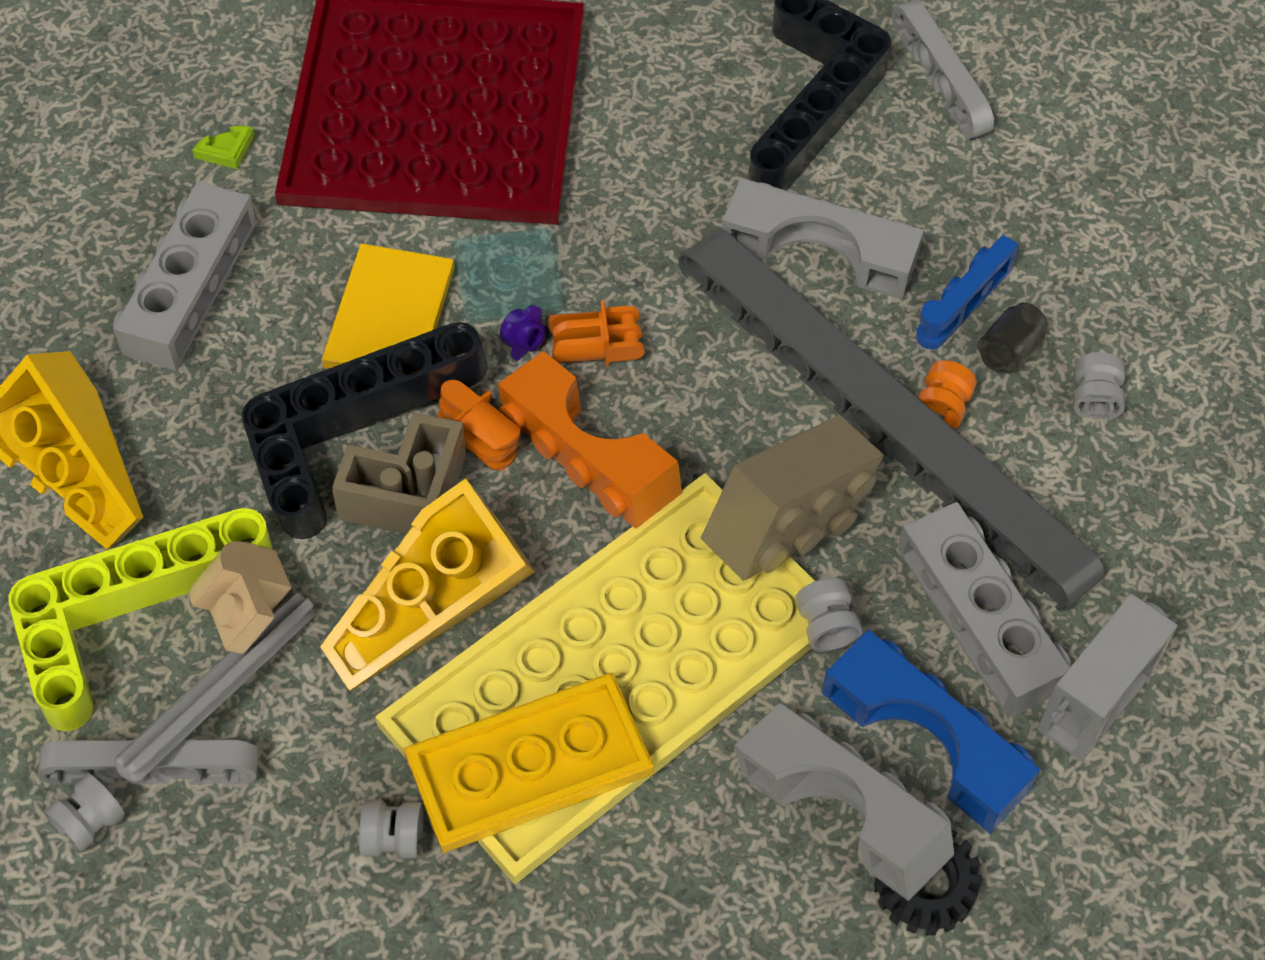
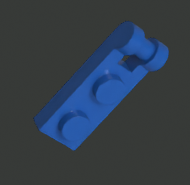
[916,235,1019,350]

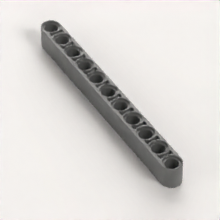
[678,228,1105,611]

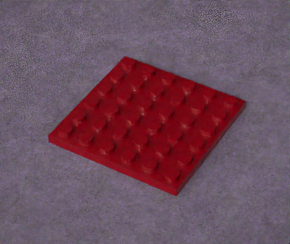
[275,0,584,225]

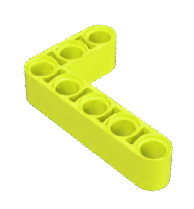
[8,508,273,731]

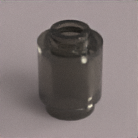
[978,302,1048,374]

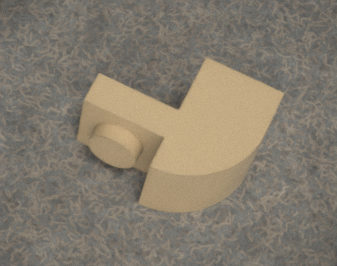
[190,541,292,654]

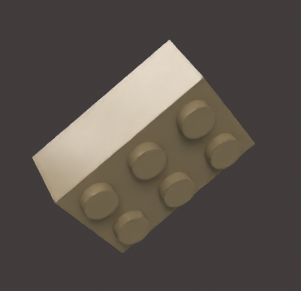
[701,415,884,581]

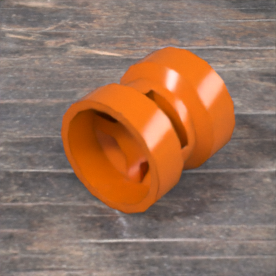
[917,360,977,429]

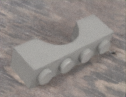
[722,178,924,300]
[734,703,955,901]

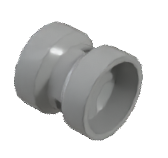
[1073,352,1125,420]
[796,578,863,652]
[43,773,125,853]
[359,799,424,860]

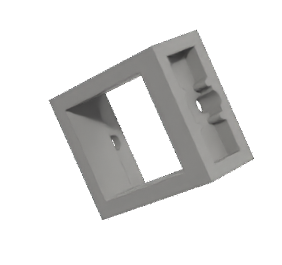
[1037,593,1178,762]

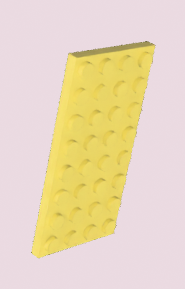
[375,473,815,885]

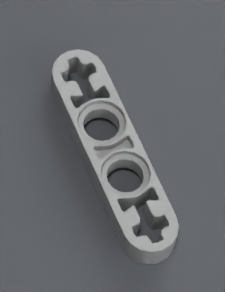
[892,0,994,140]
[37,740,259,785]

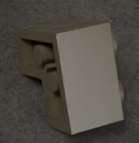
[332,412,466,534]

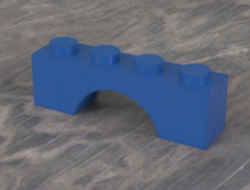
[822,629,1041,834]

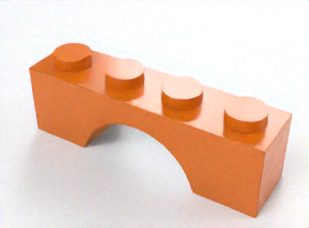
[497,351,682,529]

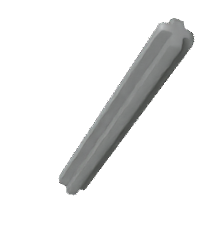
[114,593,315,783]

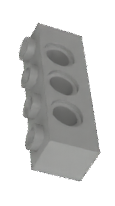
[113,181,256,371]
[897,502,1071,719]

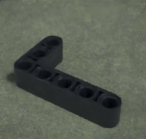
[748,0,891,191]
[242,322,488,539]

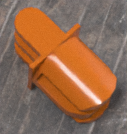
[548,300,645,367]
[437,380,521,471]

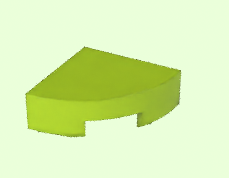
[192,126,255,169]

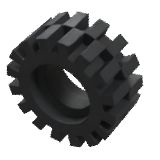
[874,829,982,936]

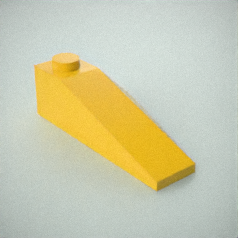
[0,351,144,550]
[320,478,536,691]

